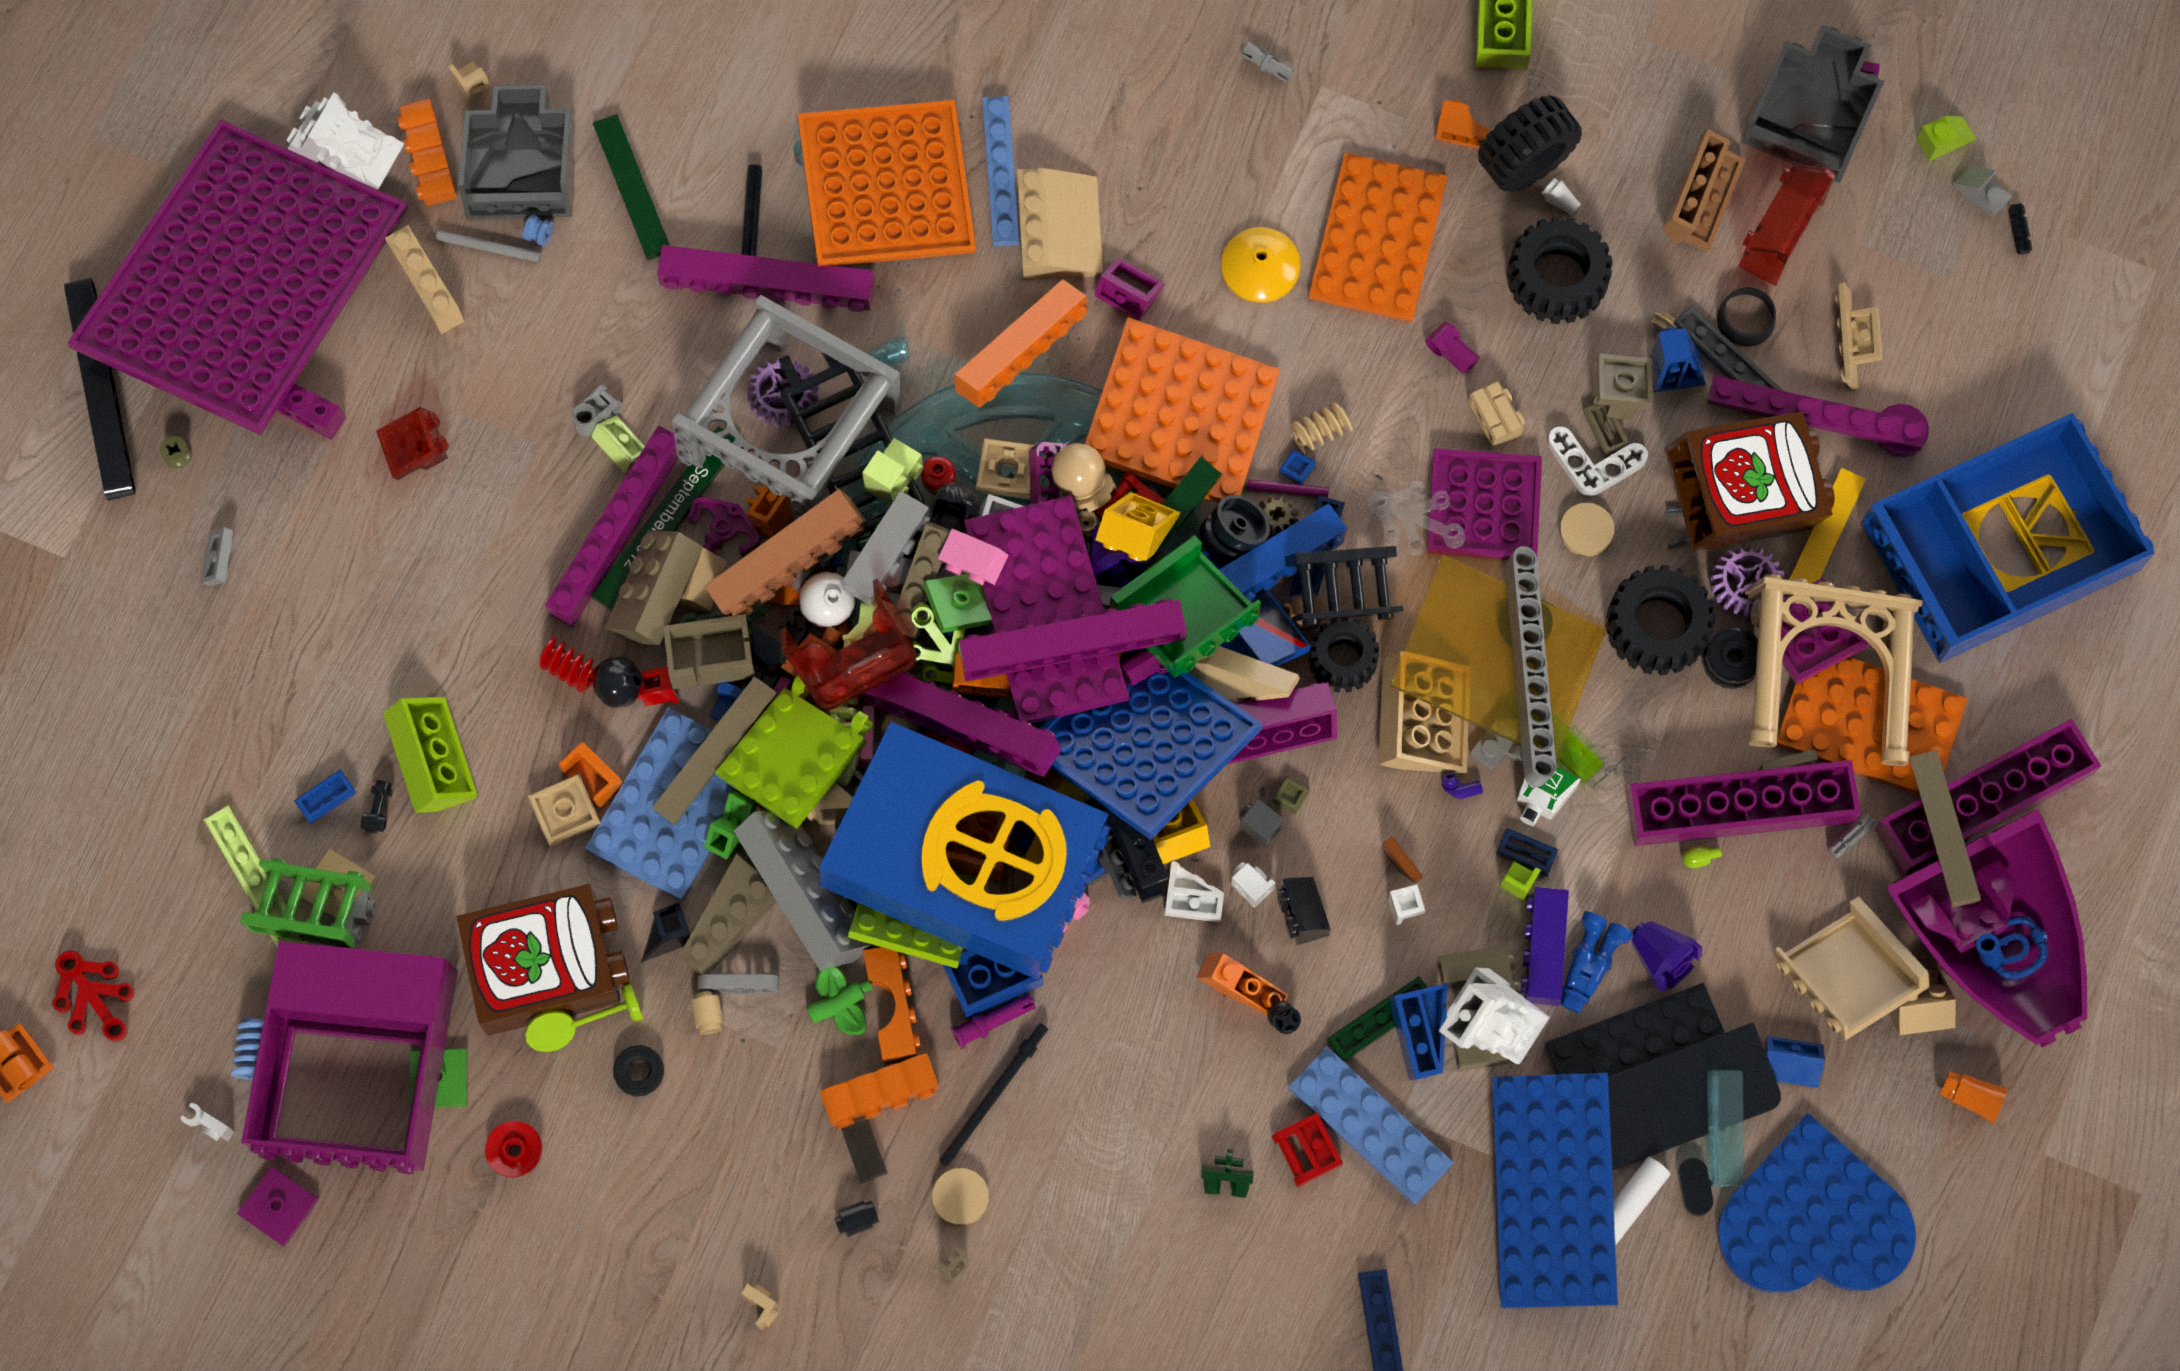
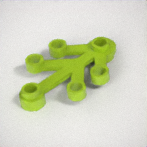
[907,604,982,695]

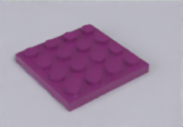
[1427,448,1542,561]

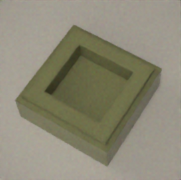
[1272,776,1310,815]

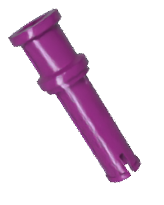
[950,992,1036,1050]

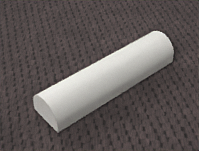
[1614,1157,1671,1245]

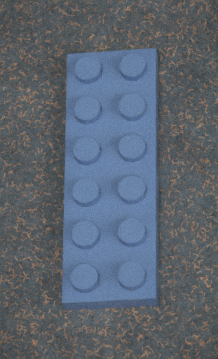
[1288,1047,1454,1206]

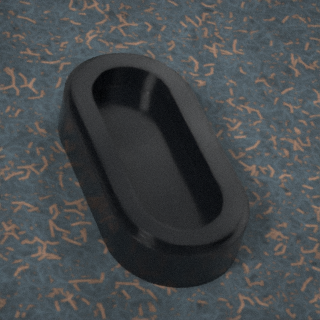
[1678,1158,1713,1216]

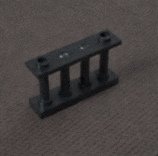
[1285,546,1403,626]
[1104,807,1169,904]

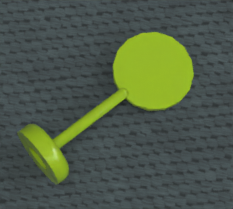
[525,983,644,1052]

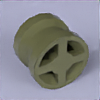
[160,436,192,469]

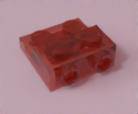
[376,407,449,480]

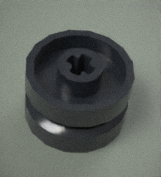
[1199,495,1270,565]

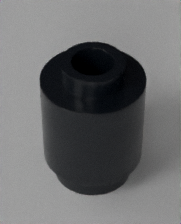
[834,1201,879,1237]

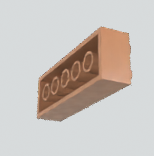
[704,489,869,617]

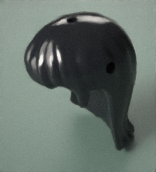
[930,482,980,534]

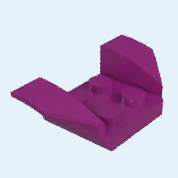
[1909,860,2015,953]

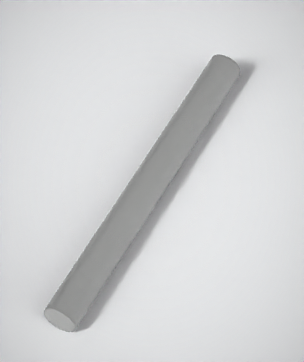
[436,230,542,263]

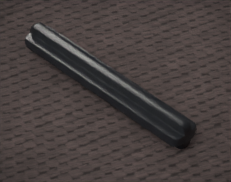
[741,164,762,256]

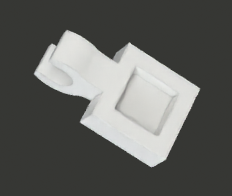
[180,1103,234,1142]

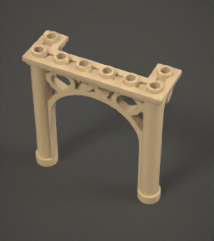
[1745,574,1922,766]

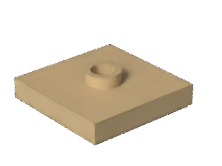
[528,774,601,847]

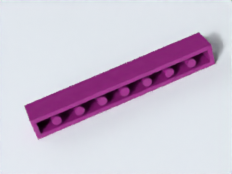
[657,245,875,312]
[545,425,679,628]
[959,599,1187,681]
[853,661,1061,777]

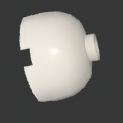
[799,572,855,627]

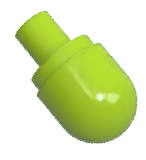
[1682,844,1722,869]

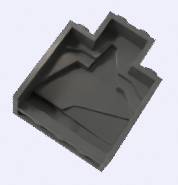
[1742,25,1884,183]
[458,84,575,219]

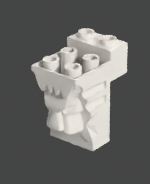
[286,92,404,189]
[1439,968,1550,1064]

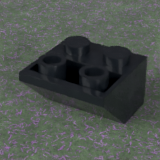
[1277,877,1331,945]

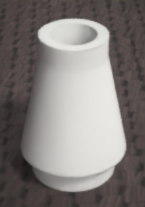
[1541,178,1581,216]

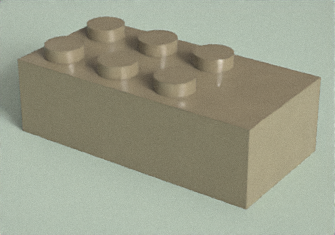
[605,530,703,645]

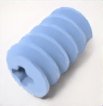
[230,1018,264,1080]

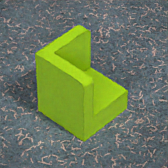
[1500,861,1541,901]

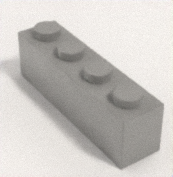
[842,491,931,606]

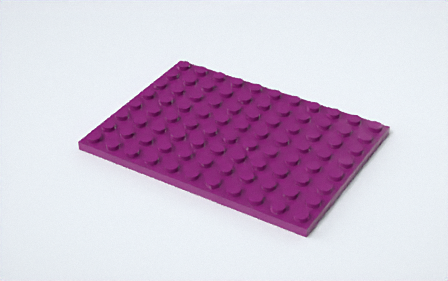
[68,119,408,435]

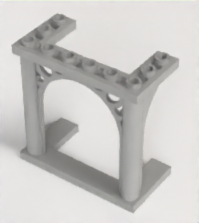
[672,295,901,522]

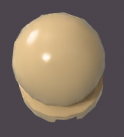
[1051,443,1116,513]

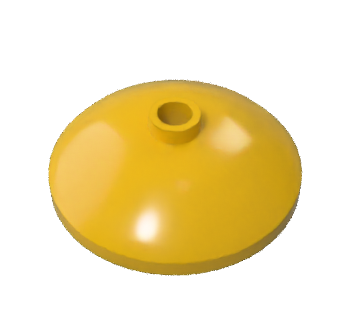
[1221,227,1301,303]

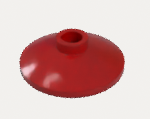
[485,1121,543,1178]

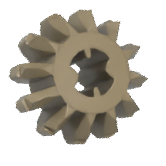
[1259,495,1300,539]

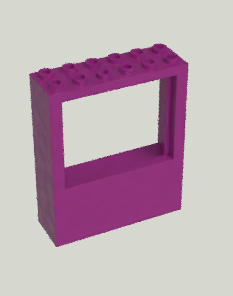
[241,941,458,1174]

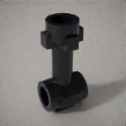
[361,780,393,834]

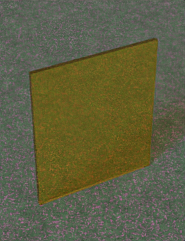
[1390,555,1606,761]

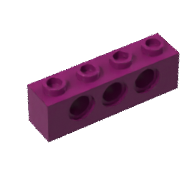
[276,383,346,440]

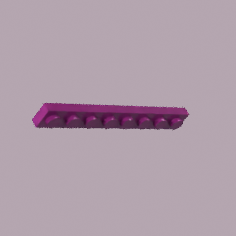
[1707,375,1927,451]

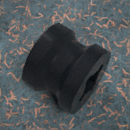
[1267,1001,1301,1034]

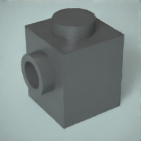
[1240,799,1284,847]

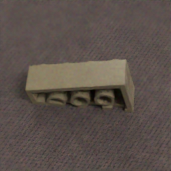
[680,853,777,975]

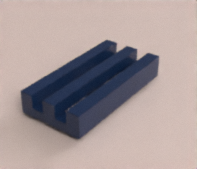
[1496,828,1559,876]

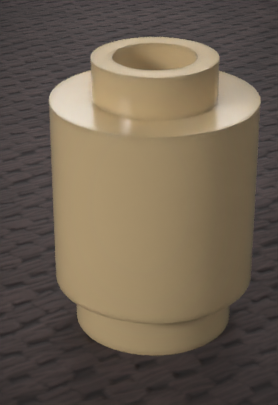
[691,991,723,1035]

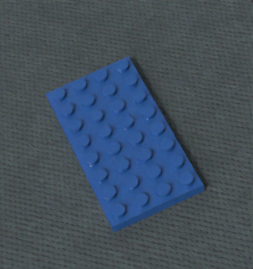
[1493,1073,1618,1309]

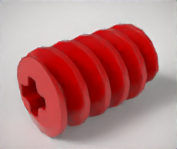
[539,636,599,692]

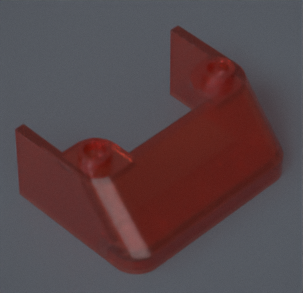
[1738,164,1837,286]
[781,578,916,710]

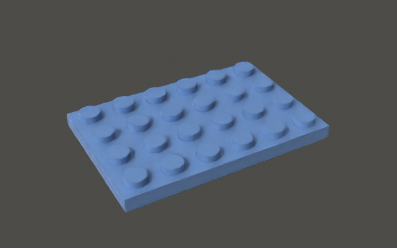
[585,707,744,902]

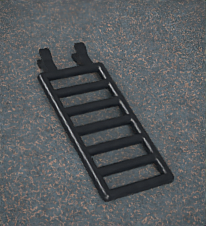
[778,351,925,537]

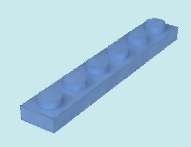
[982,96,1020,247]

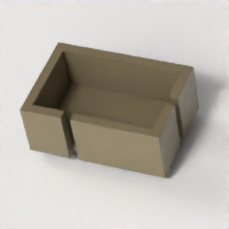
[663,614,755,690]

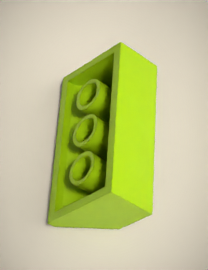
[383,697,478,813]

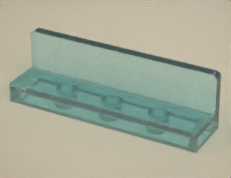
[1707,1070,1744,1187]

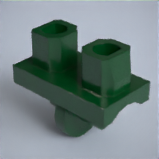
[1201,1149,1254,1198]

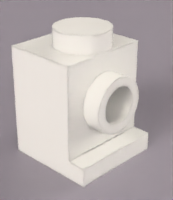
[1231,862,1275,908]

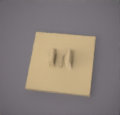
[301,849,376,918]

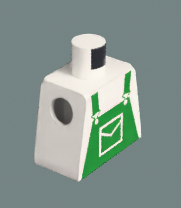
[1517,766,1581,826]

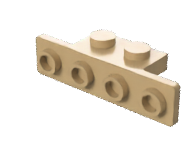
[1835,282,1883,390]

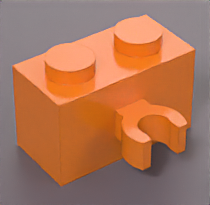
[745,485,792,537]

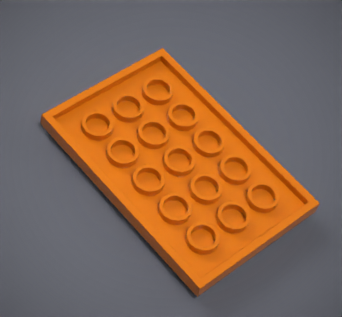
[1309,153,1448,322]
[1777,657,1968,796]

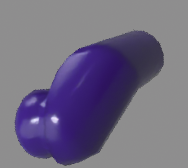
[1442,773,1483,799]

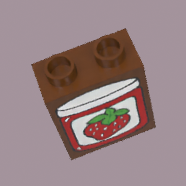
[1664,411,1835,552]
[456,884,630,1036]

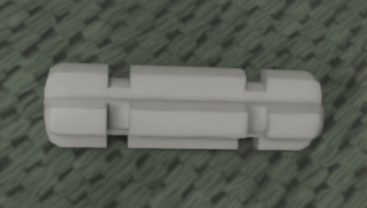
[1828,814,1876,858]

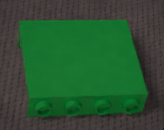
[1110,536,1261,678]

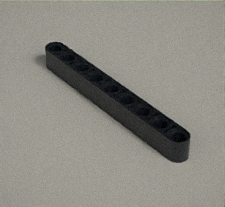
[64,277,136,501]

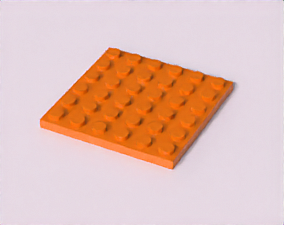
[797,100,976,267]
[1085,317,1280,503]

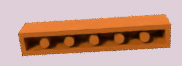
[954,279,1087,408]

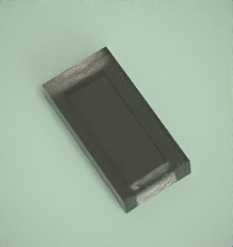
[841,1119,887,1184]

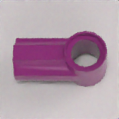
[1425,321,1480,375]
[1120,648,1168,686]

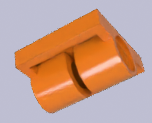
[0,1023,54,1103]

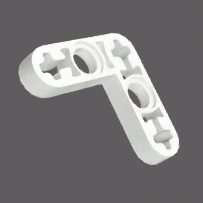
[1547,426,1648,497]

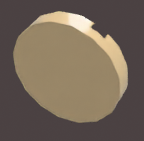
[1560,503,1614,556]
[932,1168,989,1226]

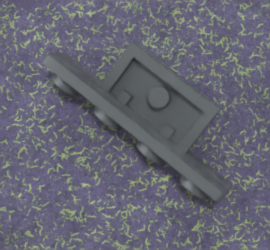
[1084,795,1137,898]

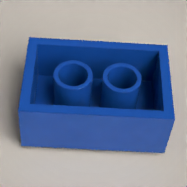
[943,950,1044,1020]

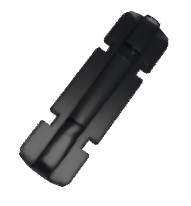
[2009,203,2032,255]

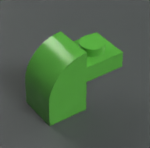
[704,790,758,859]

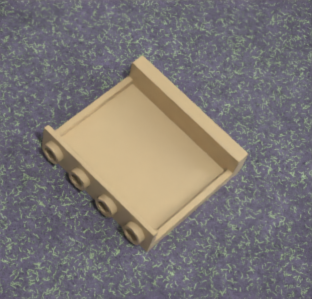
[1775,896,1929,1041]

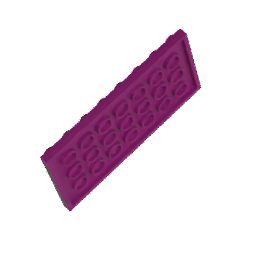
[964,496,1129,724]

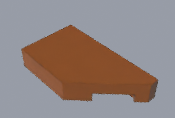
[1382,836,1422,884]

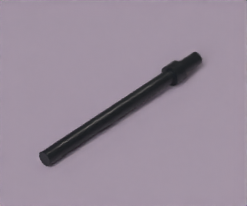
[939,1023,1049,1167]

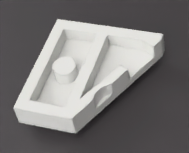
[1165,861,1224,923]

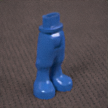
[1560,911,1633,1014]

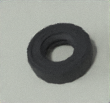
[613,1045,664,1097]

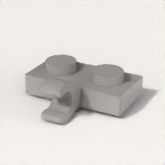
[1470,711,1523,771]

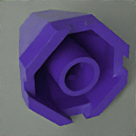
[1090,525,1148,588]
[1631,921,1702,992]

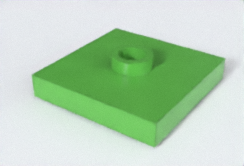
[923,574,992,633]
[409,1049,468,1108]

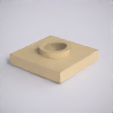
[975,438,1034,500]

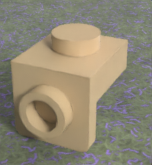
[741,1284,779,1330]

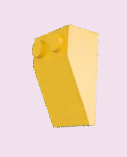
[1095,492,1180,561]
[1153,799,1210,864]

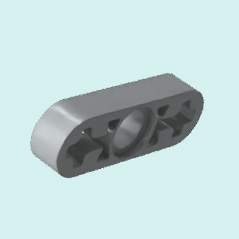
[697,974,780,994]

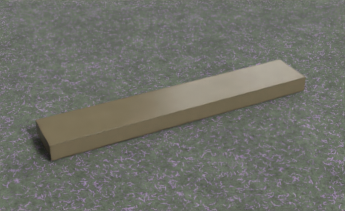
[652,676,777,826]
[1909,750,1981,908]

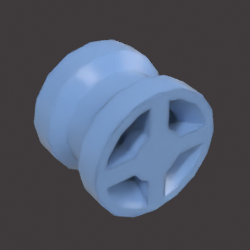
[523,215,553,247]

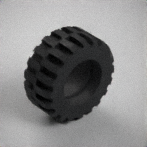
[1478,95,1582,192]
[1507,217,1613,324]
[1606,565,1715,675]

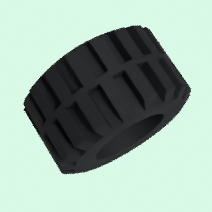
[1309,617,1379,693]

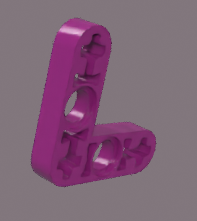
[1029,442,1070,505]

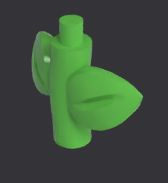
[805,966,873,1035]

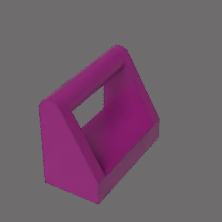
[1094,258,1165,321]

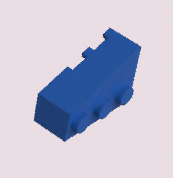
[1388,983,1449,1081]

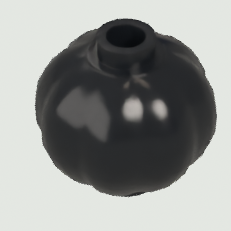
[593,656,643,708]

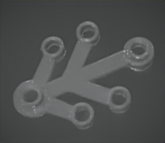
[1367,481,1465,555]

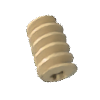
[1291,403,1353,454]

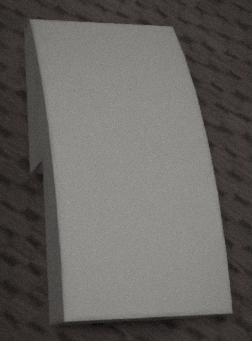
[345,891,376,949]

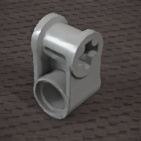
[572,385,623,436]

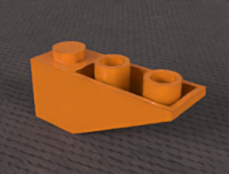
[1196,953,1289,1015]

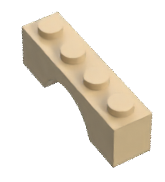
[385,225,464,334]

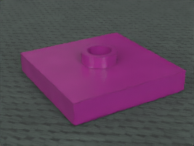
[237,1167,319,1247]

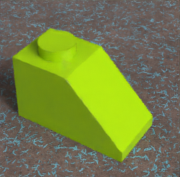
[1916,116,1976,161]

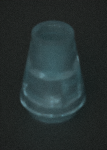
[869,337,911,365]

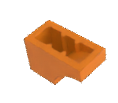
[1435,100,1491,148]

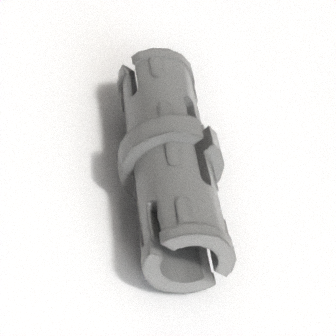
[1241,42,1294,83]

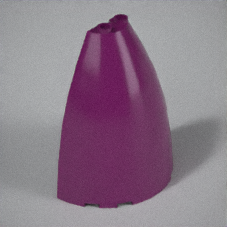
[1886,810,2087,1048]

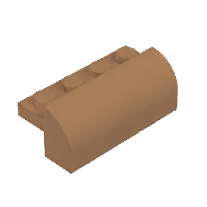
[1664,129,1746,252]

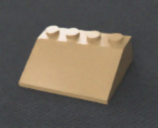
[1017,168,1103,280]
[1379,651,1470,774]

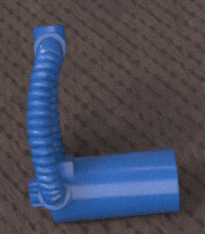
[1976,915,2048,980]

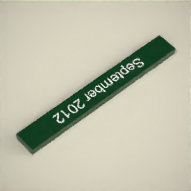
[591,426,735,611]

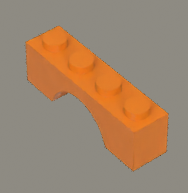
[863,947,921,1065]

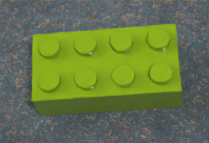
[1475,0,1532,70]

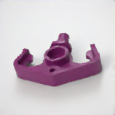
[688,497,761,558]

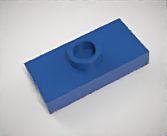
[294,769,357,825]

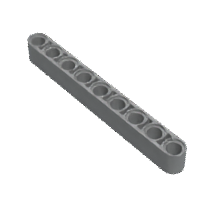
[1505,546,1556,787]

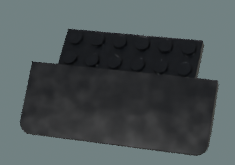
[1545,982,1781,1171]

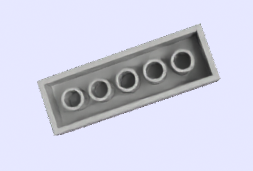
[734,810,873,971]

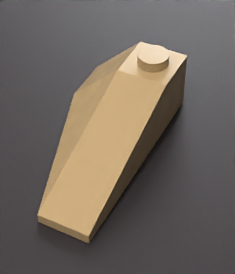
[1188,646,1300,703]

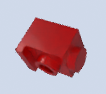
[637,666,679,707]

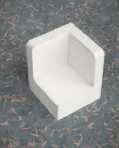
[1388,884,1425,925]

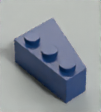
[1650,327,1707,393]

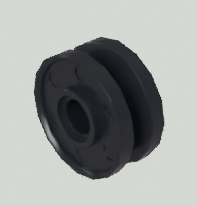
[1702,627,1758,689]

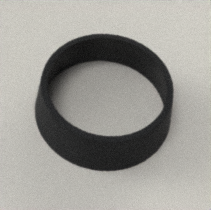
[1717,287,1776,347]

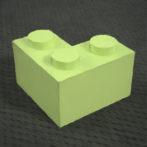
[863,438,924,506]

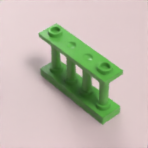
[240,858,372,948]

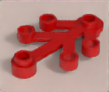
[52,950,134,1042]

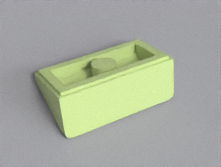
[592,415,645,473]

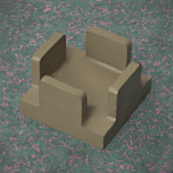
[1592,353,1653,420]

